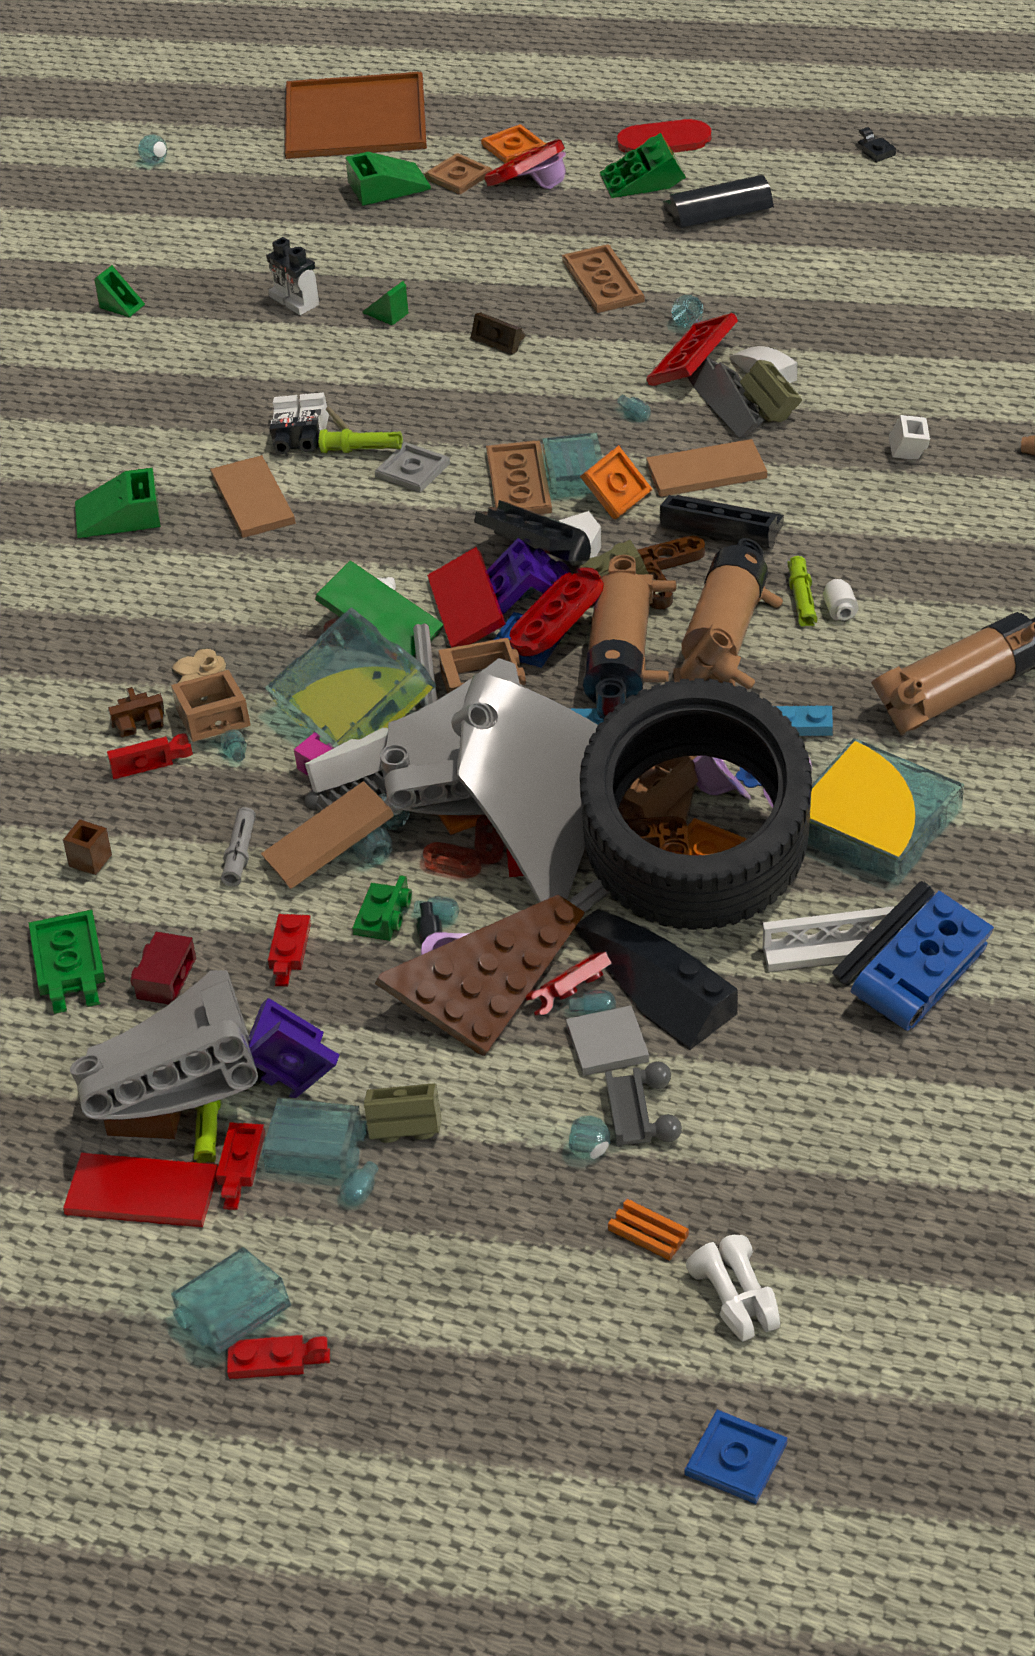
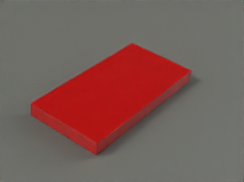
[646,313,738,386]
[427,547,506,648]
[63,1153,218,1227]

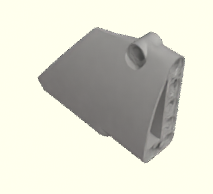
[380,658,522,815]
[451,673,598,903]
[70,970,258,1119]

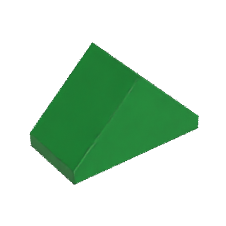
[94,265,145,318]
[362,281,409,326]

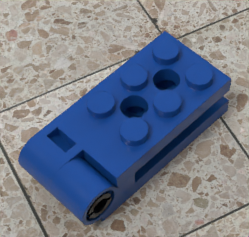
[851,891,994,1031]

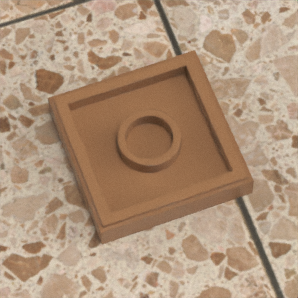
[425,153,492,195]

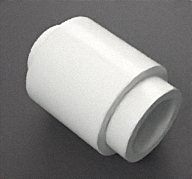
[823,579,858,620]

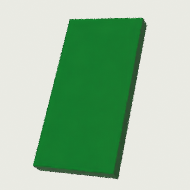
[315,560,444,663]

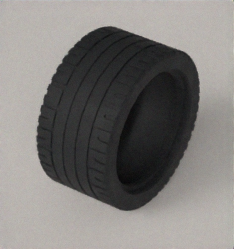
[579,678,812,930]

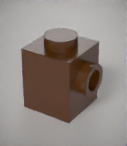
[63,819,112,875]

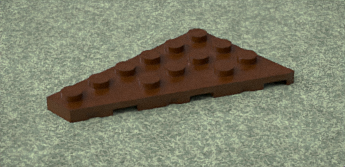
[375,894,585,1056]

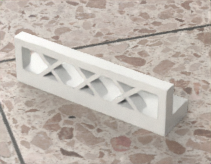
[762,906,896,972]

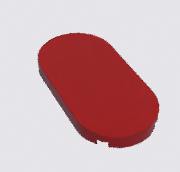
[617,119,711,153]
[484,139,565,186]
[509,567,604,656]

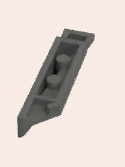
[687,356,764,438]

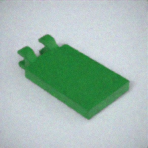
[28,910,106,1014]

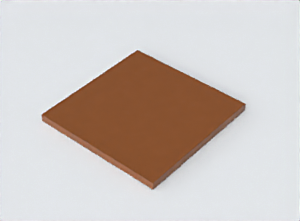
[285,72,427,159]

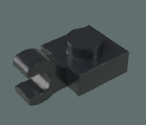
[858,127,896,163]

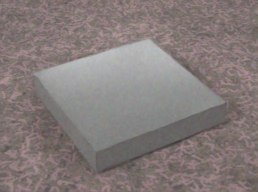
[375,442,450,493]
[566,1005,649,1076]

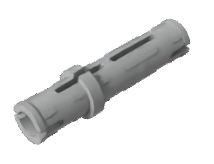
[221,807,256,886]

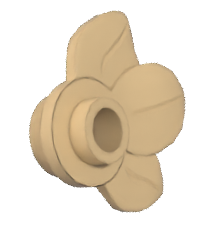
[172,649,226,683]

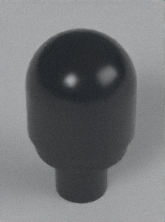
[416,902,443,945]

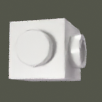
[889,415,930,459]

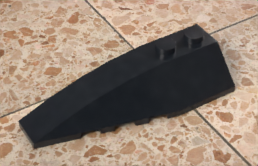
[574,909,738,1050]

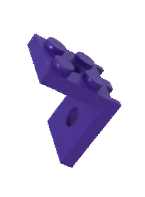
[487,538,571,615]
[248,998,340,1098]

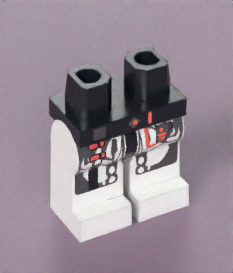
[266,237,319,315]
[269,392,329,455]

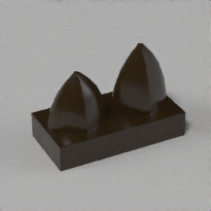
[470,312,526,355]

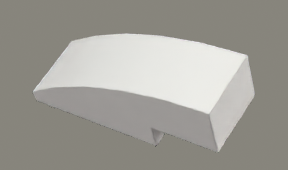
[730,346,797,383]
[305,728,388,793]

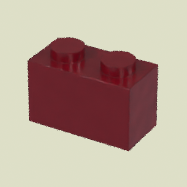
[130,931,196,1005]

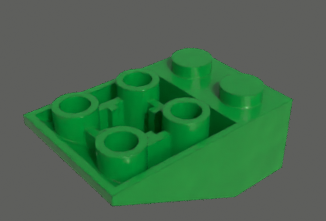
[599,133,686,198]
[345,152,431,206]
[75,467,161,538]

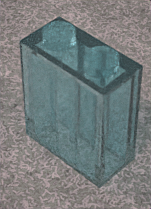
[542,432,602,498]
[262,1098,366,1181]
[171,1247,291,1354]

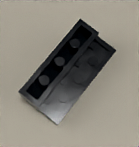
[663,175,774,228]
[660,495,784,549]
[474,500,591,562]

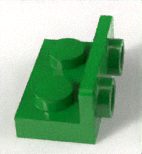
[352,875,412,941]

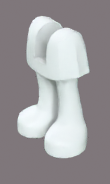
[686,1235,780,1342]

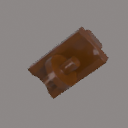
[108,687,164,738]

